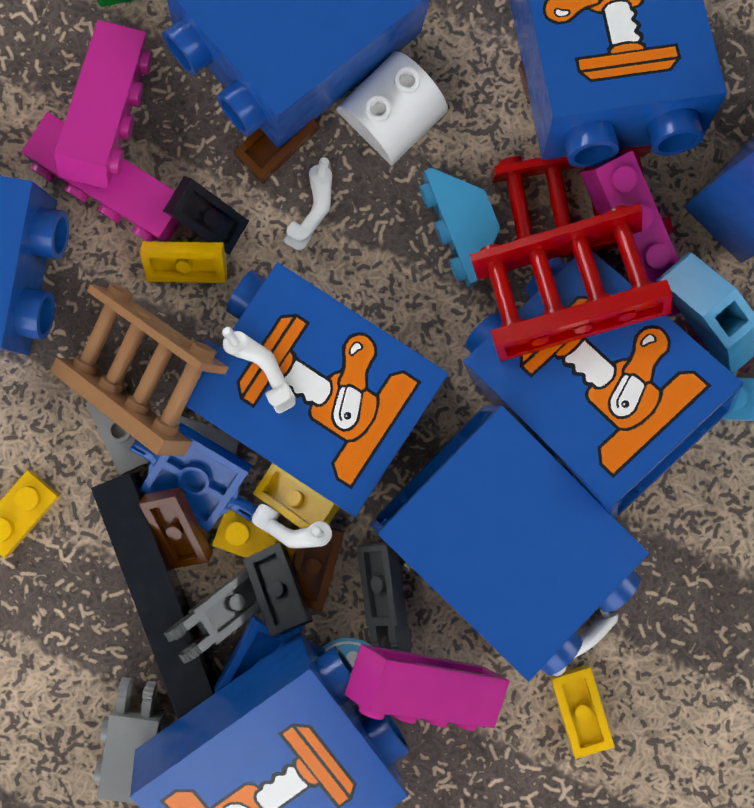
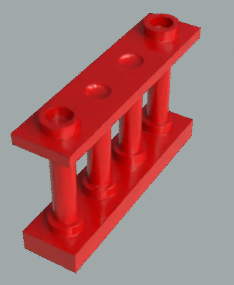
[491,145,673,261]
[470,203,673,362]

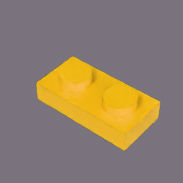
[140,241,227,283]
[252,463,340,529]
[0,470,61,558]
[212,509,297,562]
[549,664,615,759]

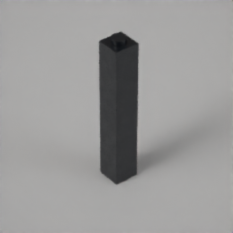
[91,472,217,719]

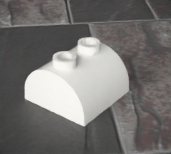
[336,51,448,166]

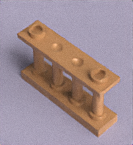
[50,283,229,456]

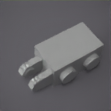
[94,677,166,804]

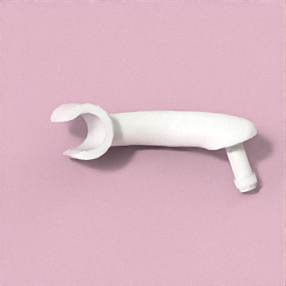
[284,157,332,251]
[222,327,296,413]
[252,504,332,548]
[552,608,618,676]

